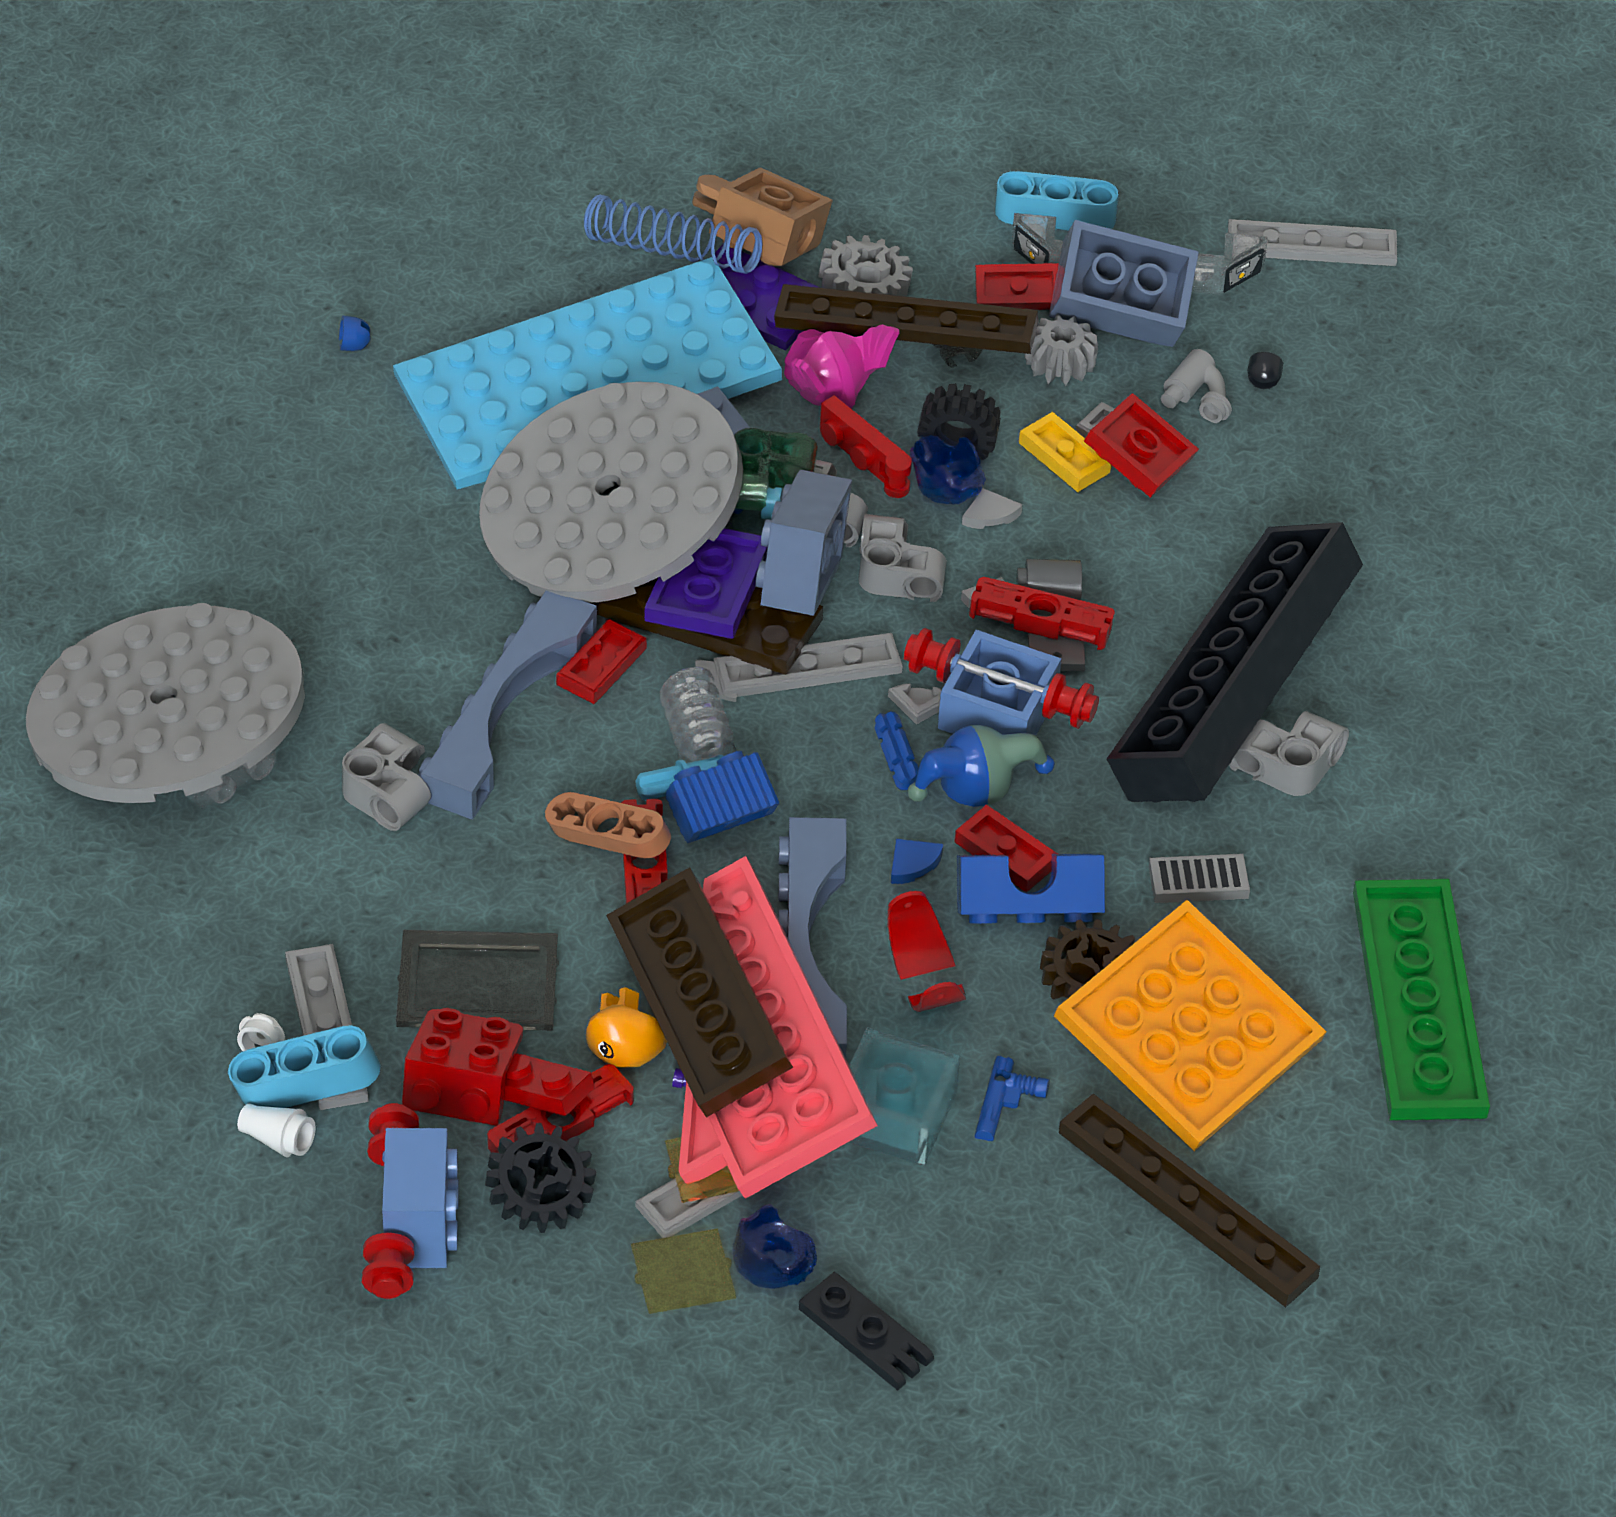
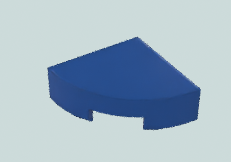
[891,839,943,884]

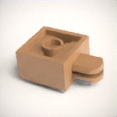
[692,167,833,266]

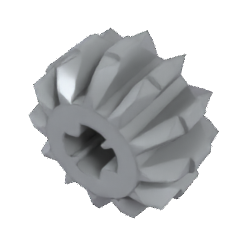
[1025,314,1098,386]

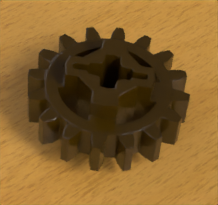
[1040,919,1135,1000]

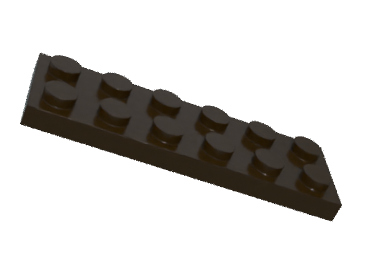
[539,578,823,675]
[606,867,793,1118]

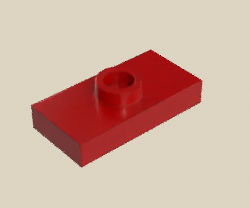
[556,619,647,704]

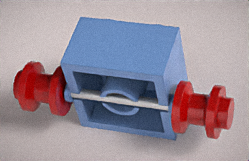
[904,628,1099,735]
[362,1103,459,1299]

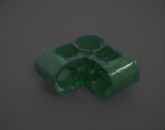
[734,428,818,511]

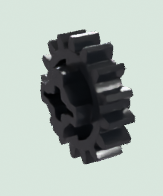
[485,1123,596,1233]

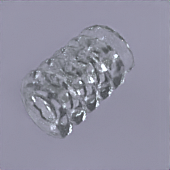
[660,667,736,763]

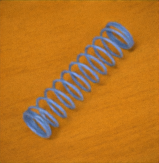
[584,194,762,274]

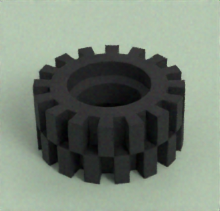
[917,383,1001,464]

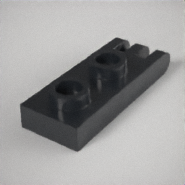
[799,1271,934,1391]

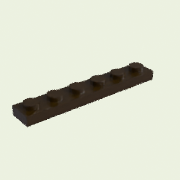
[774,284,1039,354]
[1059,1094,1321,1307]

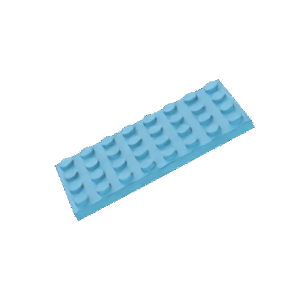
[393,257,782,490]

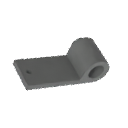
[1016,559,1085,671]

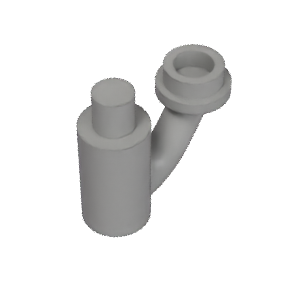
[1161,349,1232,423]

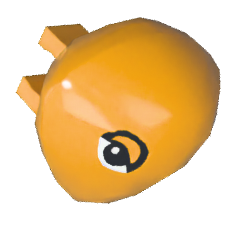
[586,987,667,1068]

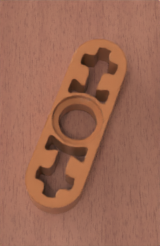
[545,792,671,858]

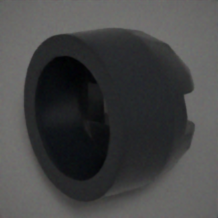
[1247,352,1284,389]

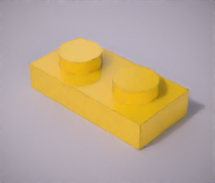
[1019,412,1111,492]

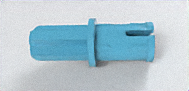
[635,754,723,801]

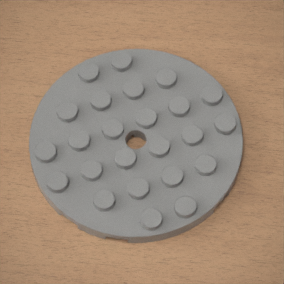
[479,382,743,603]
[26,603,305,803]

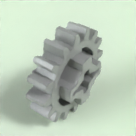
[818,235,913,296]

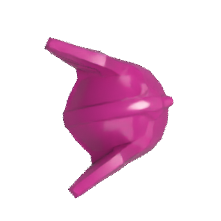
[784,325,899,409]

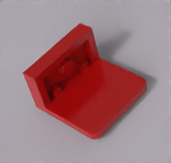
[402,1008,523,1126]

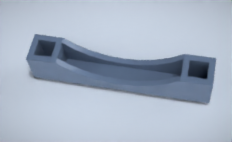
[418,591,597,820]
[778,817,847,1058]

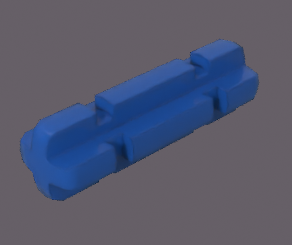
[874,711,919,790]

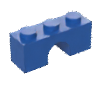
[957,854,1105,924]

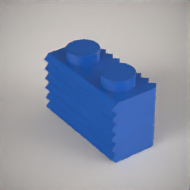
[665,751,780,844]

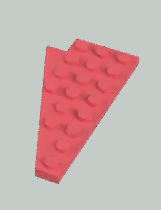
[678,856,878,1199]

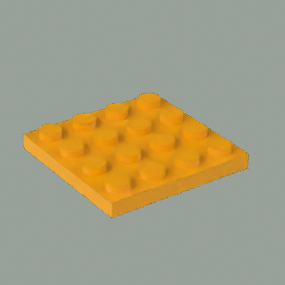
[1054,900,1327,1151]

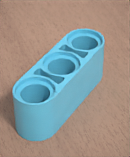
[995,171,1119,230]
[228,1025,381,1108]

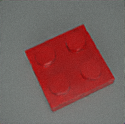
[1083,393,1199,498]

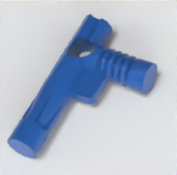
[975,1055,1050,1142]

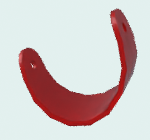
[887,891,966,1012]

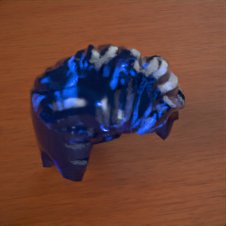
[910,436,986,505]
[732,1204,817,1289]

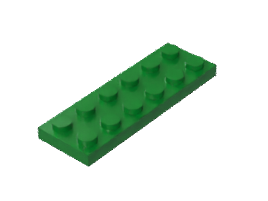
[1353,879,1490,1121]

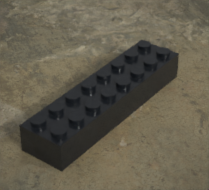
[1106,522,1363,802]

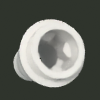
[237,1103,316,1157]

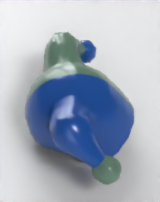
[907,725,1055,807]

